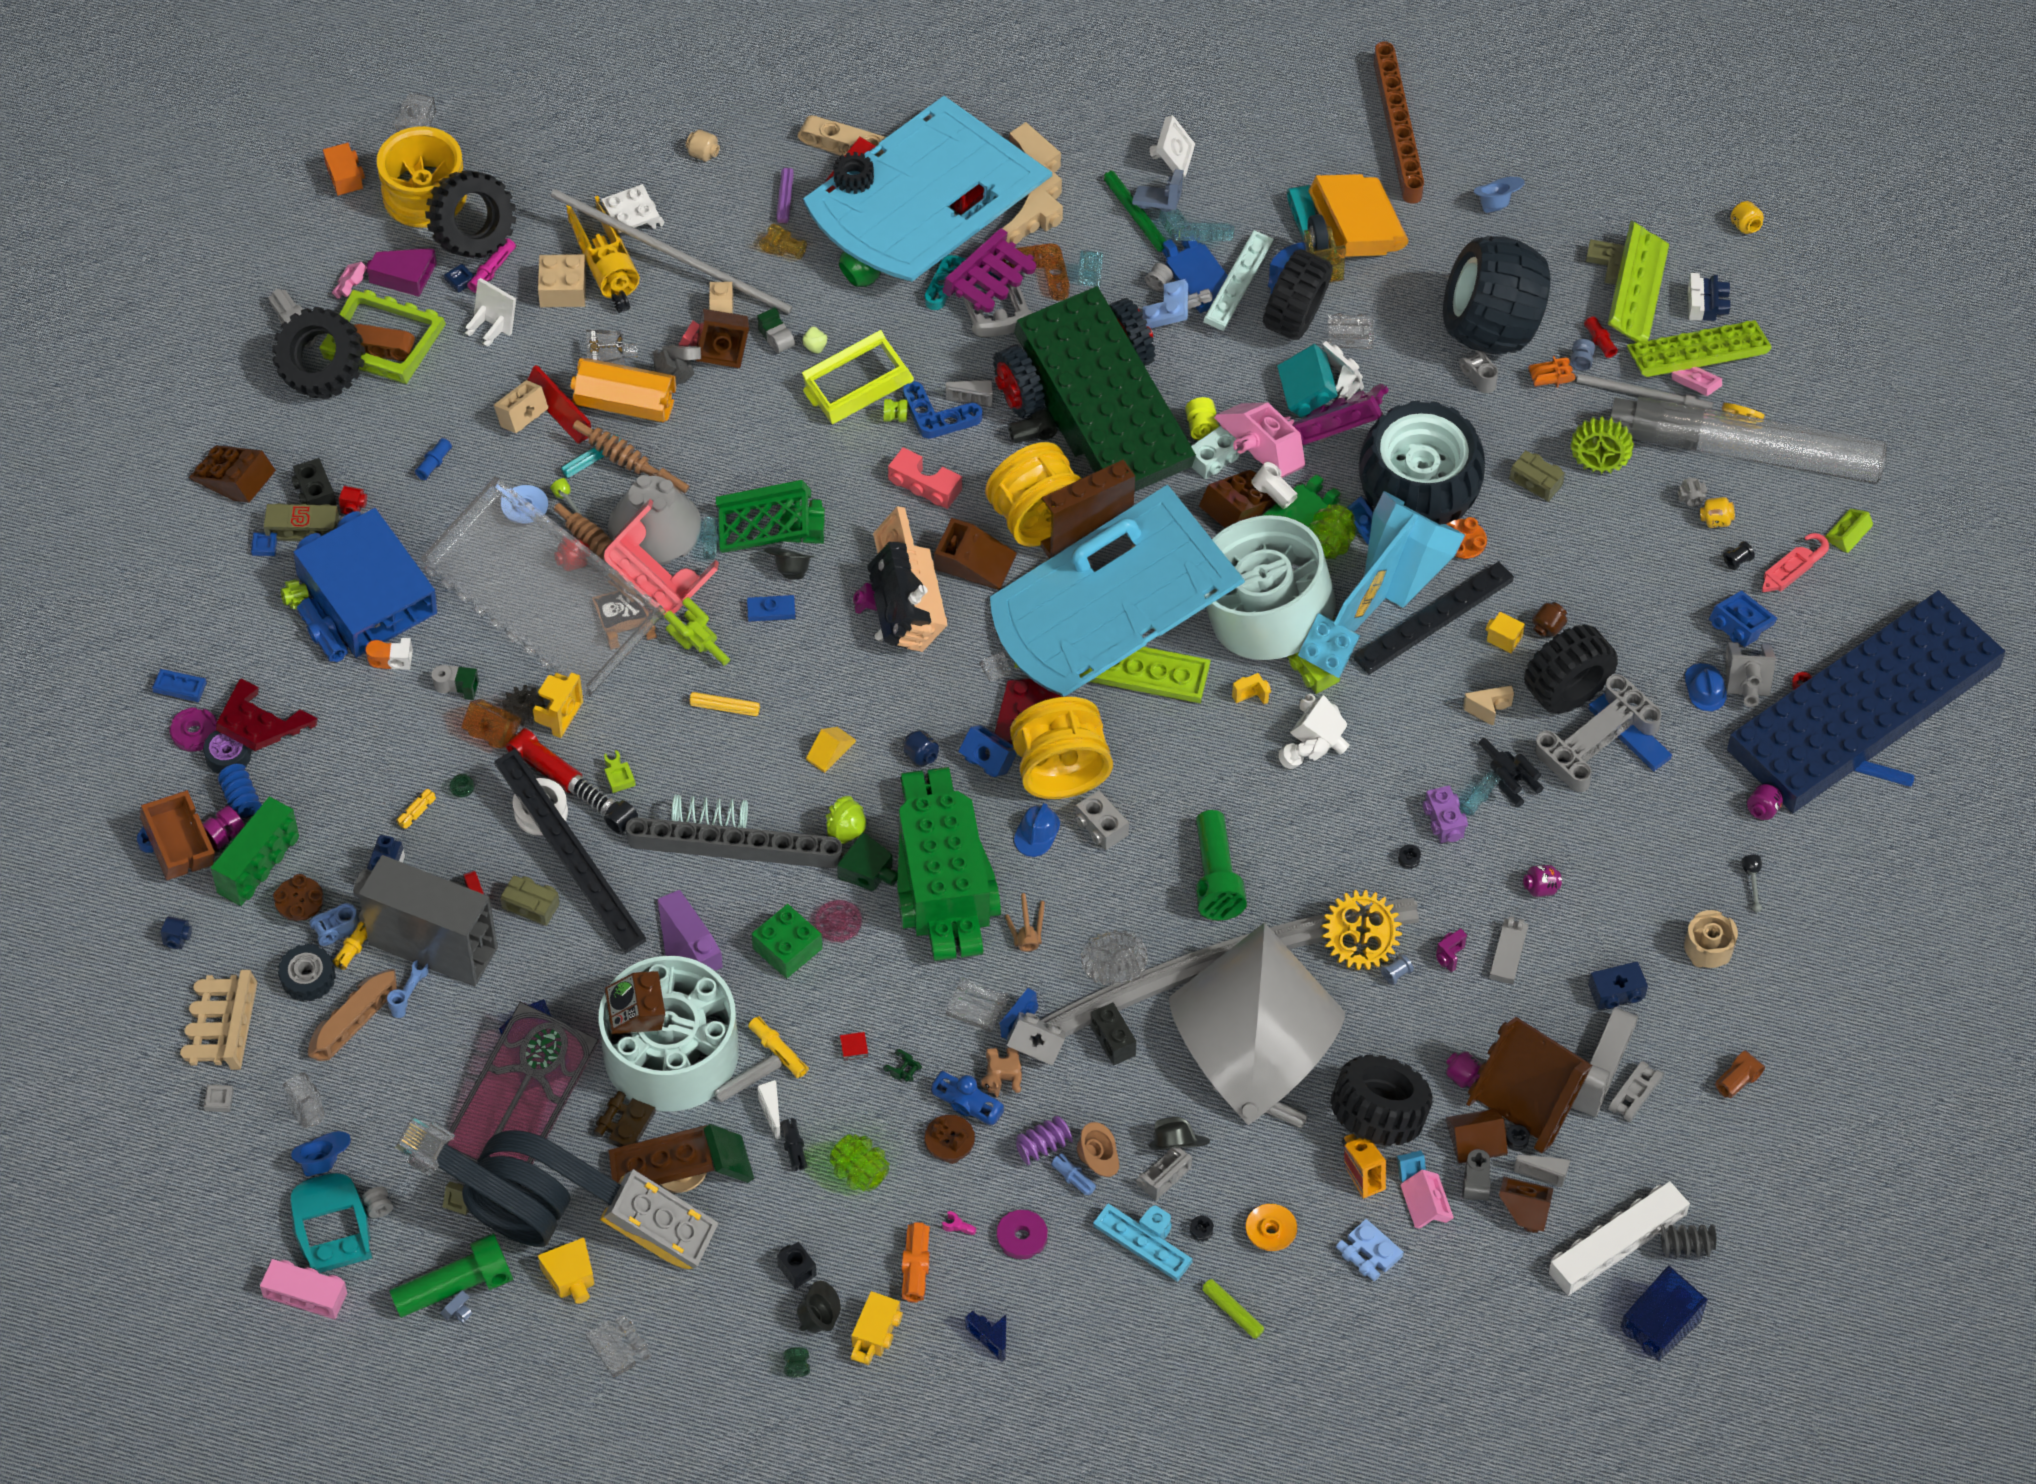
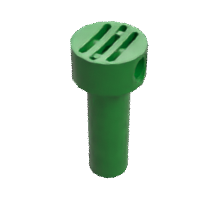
[1196,810,1247,921]
[389,1233,514,1318]

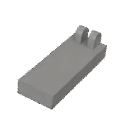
[1489,916,1529,985]

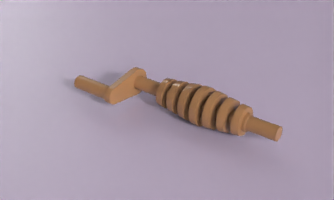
[572,420,690,493]
[554,503,639,603]

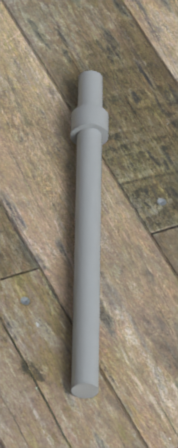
[1577,374,1713,411]

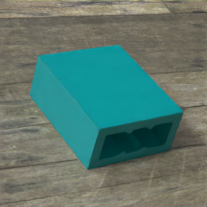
[1277,344,1338,417]

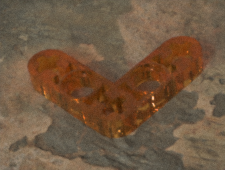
[1001,243,1070,301]

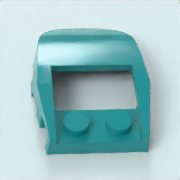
[291,1173,372,1273]

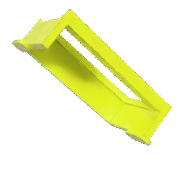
[802,330,914,425]

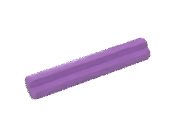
[777,168,794,224]

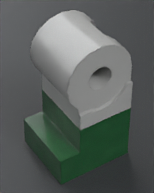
[757,307,795,353]
[432,665,479,700]

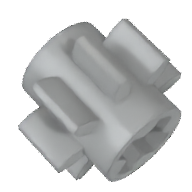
[1677,478,1708,507]

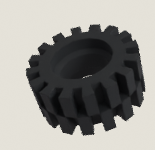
[833,152,874,194]

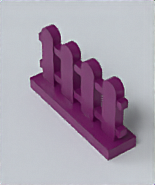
[943,228,1036,313]
[1292,384,1389,446]

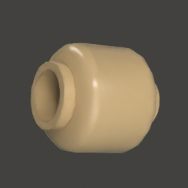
[686,129,720,162]

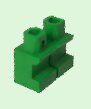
[779,499,825,544]

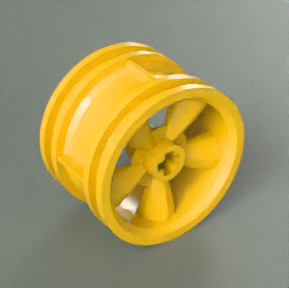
[377,126,467,228]

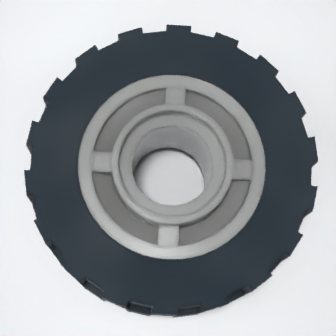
[278,944,336,1002]

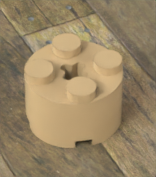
[1684,910,1738,968]

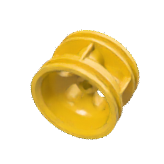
[985,442,1082,547]
[1010,697,1113,799]

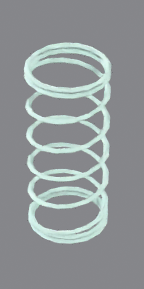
[671,794,748,828]

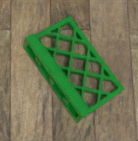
[716,480,811,553]

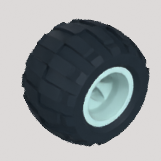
[1443,236,1550,354]

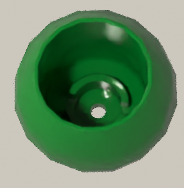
[838,251,881,287]

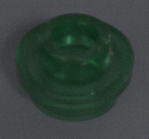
[450,774,474,797]

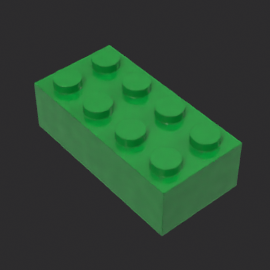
[211,796,299,906]

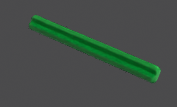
[1104,170,1167,252]

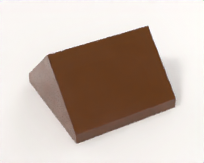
[1445,1109,1508,1164]

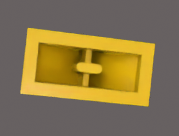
[806,727,856,773]

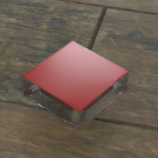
[840,1032,868,1061]

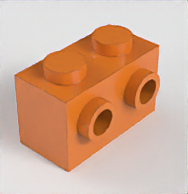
[323,143,365,196]

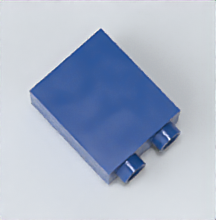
[293,508,437,658]

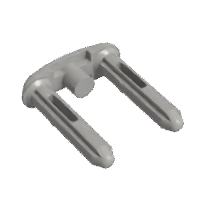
[962,284,1034,337]

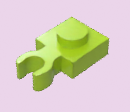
[604,750,636,793]

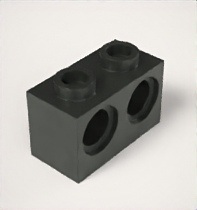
[291,458,337,506]
[1090,1002,1137,1066]

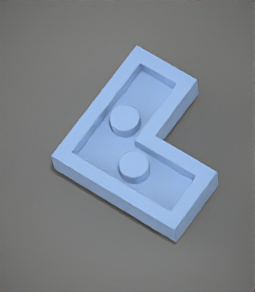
[1142,279,1188,329]

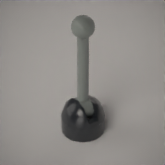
[1742,855,1762,912]

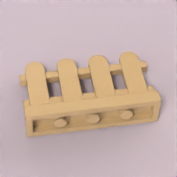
[180,970,258,1070]

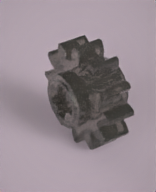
[502,685,545,726]

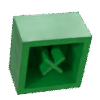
[751,904,823,979]

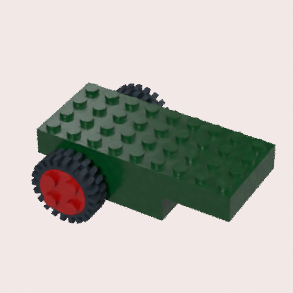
[993,286,1196,492]

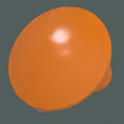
[1446,517,1487,559]

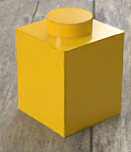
[1485,612,1525,653]

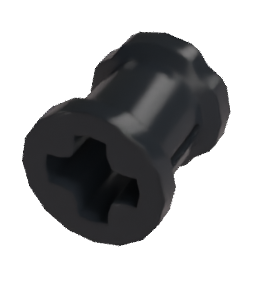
[1723,541,1755,570]

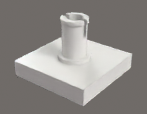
[1150,115,1195,177]

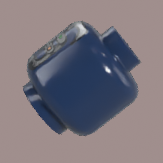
[904,730,939,766]

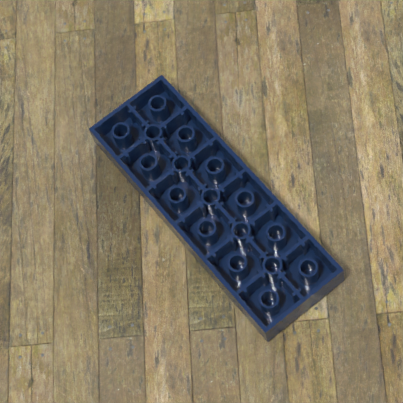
[1727,590,2005,814]

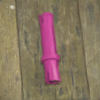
[467,238,516,293]

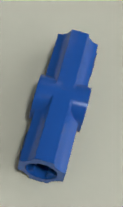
[297,598,348,662]

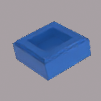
[251,533,277,556]

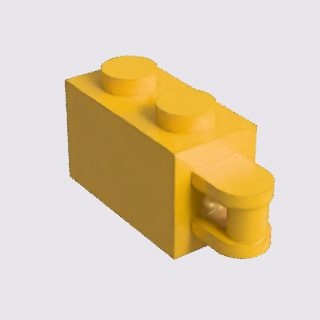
[851,1291,903,1366]

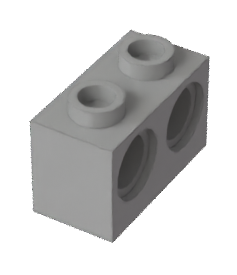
[1075,790,1129,851]

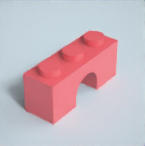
[888,447,962,509]

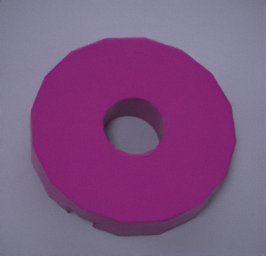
[169,707,217,752]
[997,1210,1048,1259]

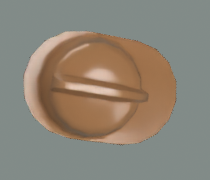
[1077,1122,1119,1177]

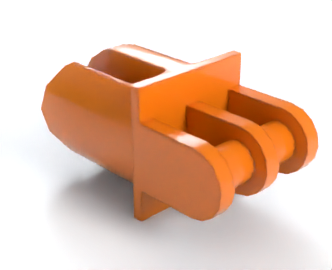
[1528,356,1575,388]

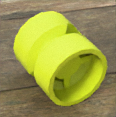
[1185,397,1220,441]

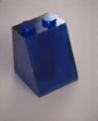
[1620,1266,1708,1361]

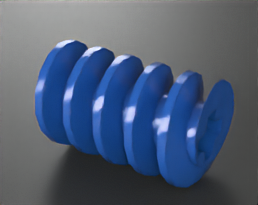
[218,764,262,818]

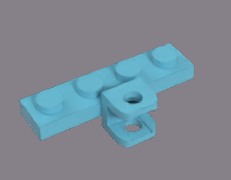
[1093,1203,1192,1282]

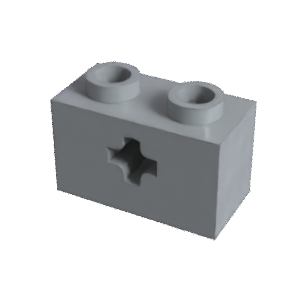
[1007,1012,1065,1066]

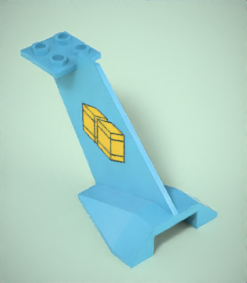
[1298,491,1465,678]

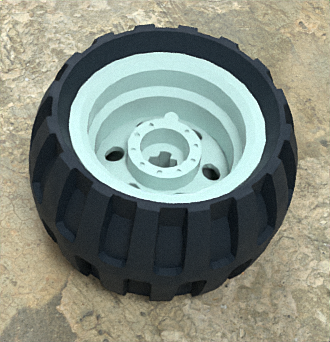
[1359,400,1485,525]

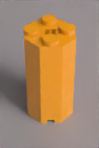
[571,358,676,422]

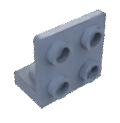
[1132,169,1184,212]

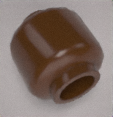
[1532,602,1567,637]

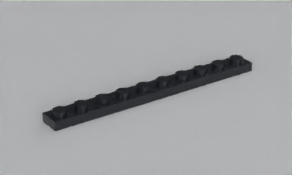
[494,749,646,954]

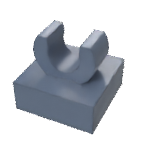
[440,1290,472,1324]

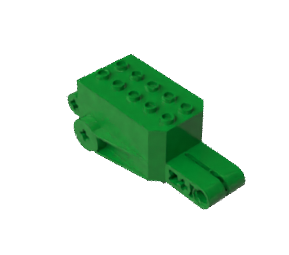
[897,767,1001,962]

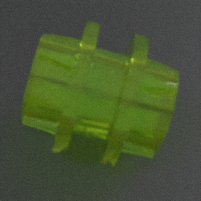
[1308,504,1357,559]
[829,1134,890,1192]

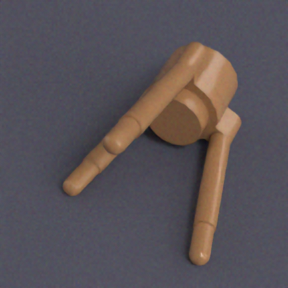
[1005,893,1045,952]

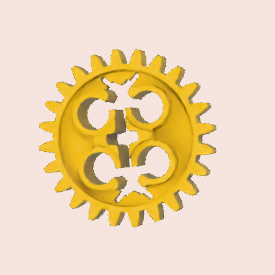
[1321,890,1402,971]

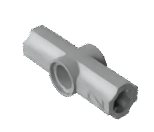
[268,288,318,349]

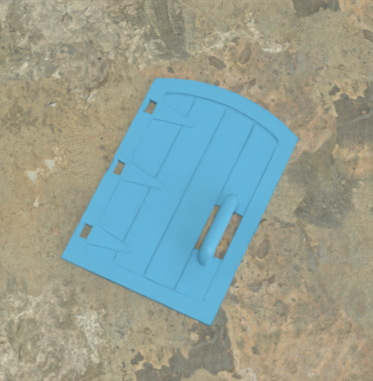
[803,96,1052,282]
[990,484,1245,697]

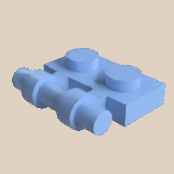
[1336,1219,1404,1281]

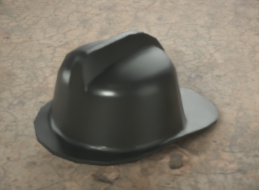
[764,548,815,580]
[1149,1116,1210,1150]
[797,1280,841,1333]

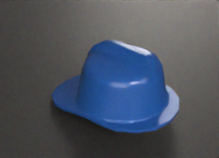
[1685,663,1727,712]
[1014,803,1060,857]
[291,1131,351,1177]

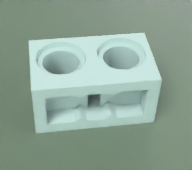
[1191,426,1240,479]

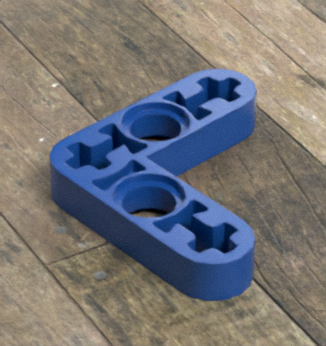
[903,381,982,439]

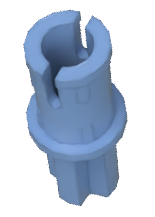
[1051,1153,1096,1196]

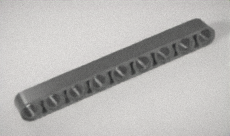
[626,817,842,868]

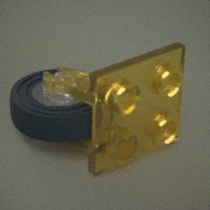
[1304,215,1346,282]

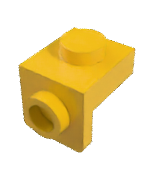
[1232,673,1271,704]

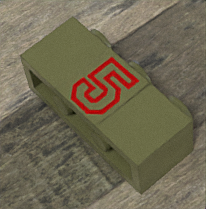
[264,503,340,541]

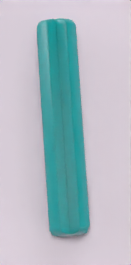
[561,435,621,478]

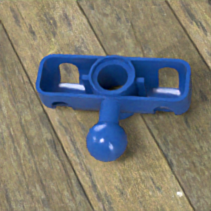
[931,1071,1004,1125]

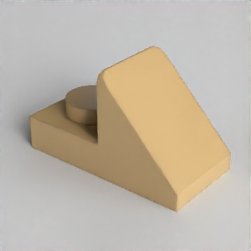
[1463,685,1514,725]

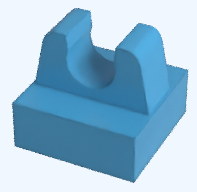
[1397,1150,1426,1183]

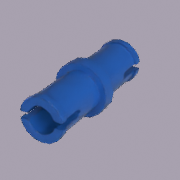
[415,438,452,480]

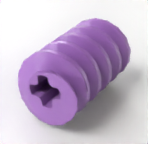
[1016,1115,1073,1166]

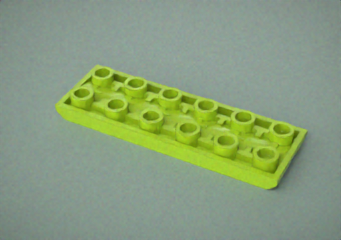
[1607,220,1669,342]
[1627,320,1771,377]

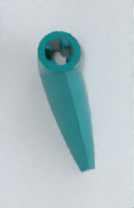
[1287,184,1315,241]

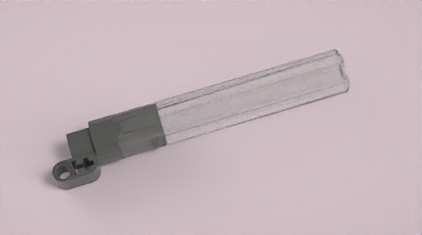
[1589,396,1887,485]

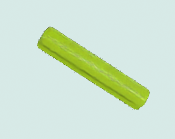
[1202,1279,1264,1339]

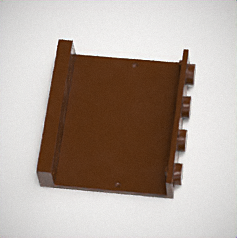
[1040,460,1135,559]
[1466,1017,1593,1153]

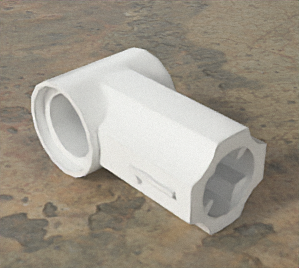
[1252,462,1297,509]

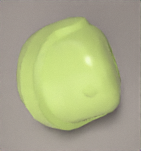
[802,326,828,354]

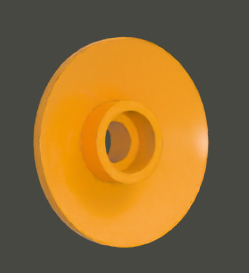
[1246,1204,1297,1251]

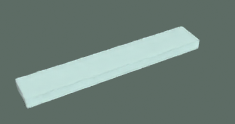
[1203,230,1274,331]

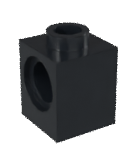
[777,1241,817,1289]

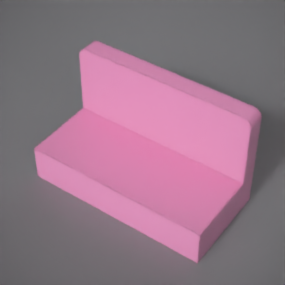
[1401,1169,1454,1229]

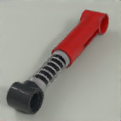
[506,728,638,834]

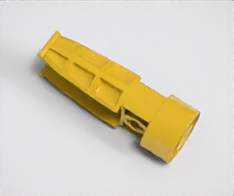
[566,196,640,299]

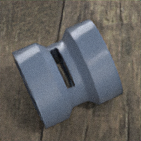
[1570,339,1595,371]

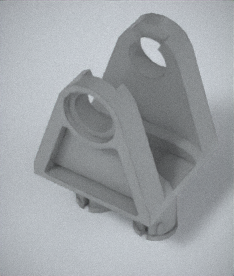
[1726,642,1776,707]

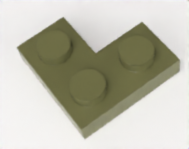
[1586,239,1625,285]

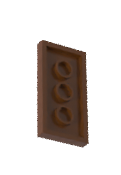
[609,1125,715,1185]

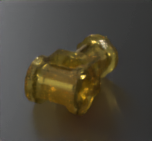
[759,224,807,259]

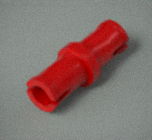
[1584,316,1618,358]

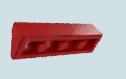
[527,365,591,444]

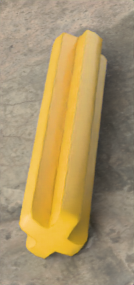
[689,692,760,716]

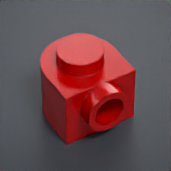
[339,486,367,515]

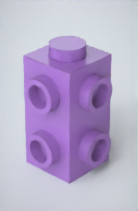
[1423,785,1468,843]

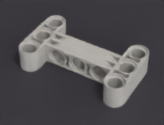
[1535,674,1662,792]

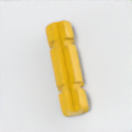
[397,789,436,829]

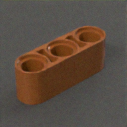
[354,324,415,361]

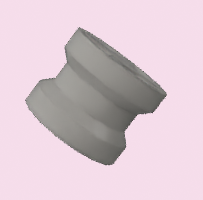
[1145,263,1173,292]
[362,1186,393,1218]

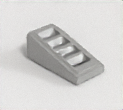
[946,380,993,407]
[1514,1155,1571,1187]

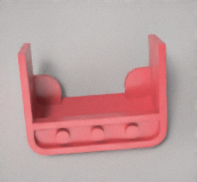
[604,499,719,615]

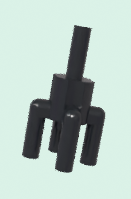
[1479,738,1544,807]

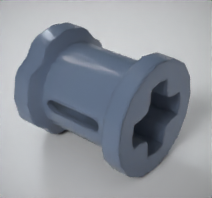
[1381,953,1414,985]

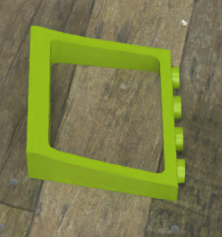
[319,290,446,384]

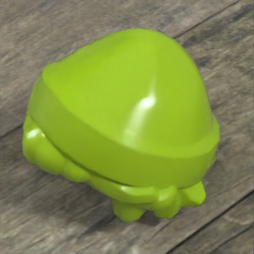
[825,796,867,844]

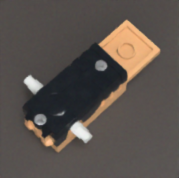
[867,506,947,652]

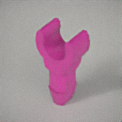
[942,1211,976,1235]

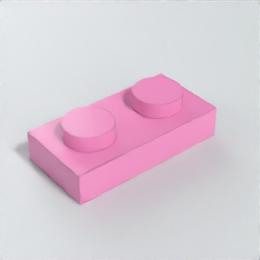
[1672,367,1722,396]

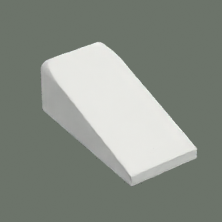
[758,1080,780,1139]

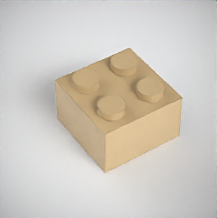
[538,254,586,307]

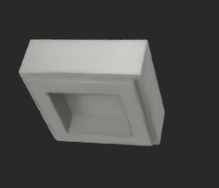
[204,1085,234,1112]

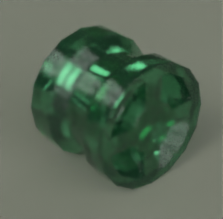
[783,1347,810,1378]

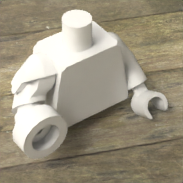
[1279,694,1350,769]

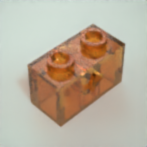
[461,699,521,749]

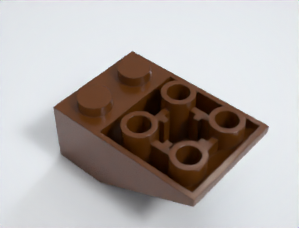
[189,445,276,503]
[1199,469,1276,528]
[934,518,1017,590]

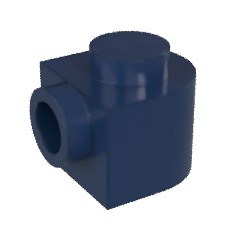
[160,916,192,949]

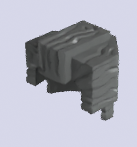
[653,349,695,386]

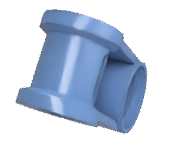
[309,903,360,946]

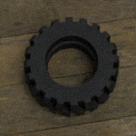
[425,170,516,258]
[1263,249,1333,340]
[272,307,365,399]
[1524,624,1618,714]
[1331,1054,1433,1146]

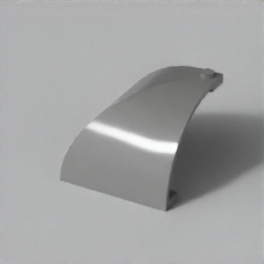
[1169,922,1345,1125]

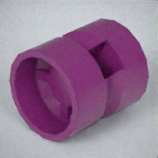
[202,805,245,851]

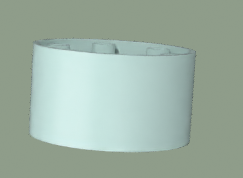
[1204,515,1336,660]
[599,956,739,1112]

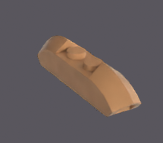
[308,969,397,1061]

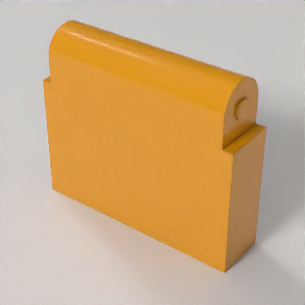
[1308,174,1409,257]

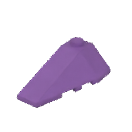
[657,889,723,971]

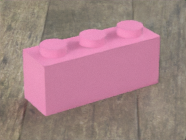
[260,1259,347,1319]

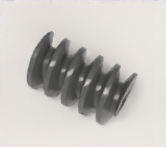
[1661,1225,1717,1258]

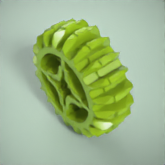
[1570,415,1634,475]

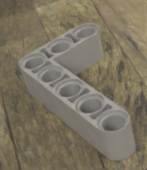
[1572,1007,1638,1117]

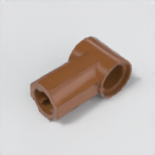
[1715,1050,1765,1099]

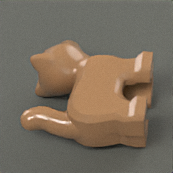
[980,1048,1022,1098]

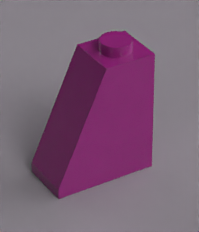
[366,248,437,297]

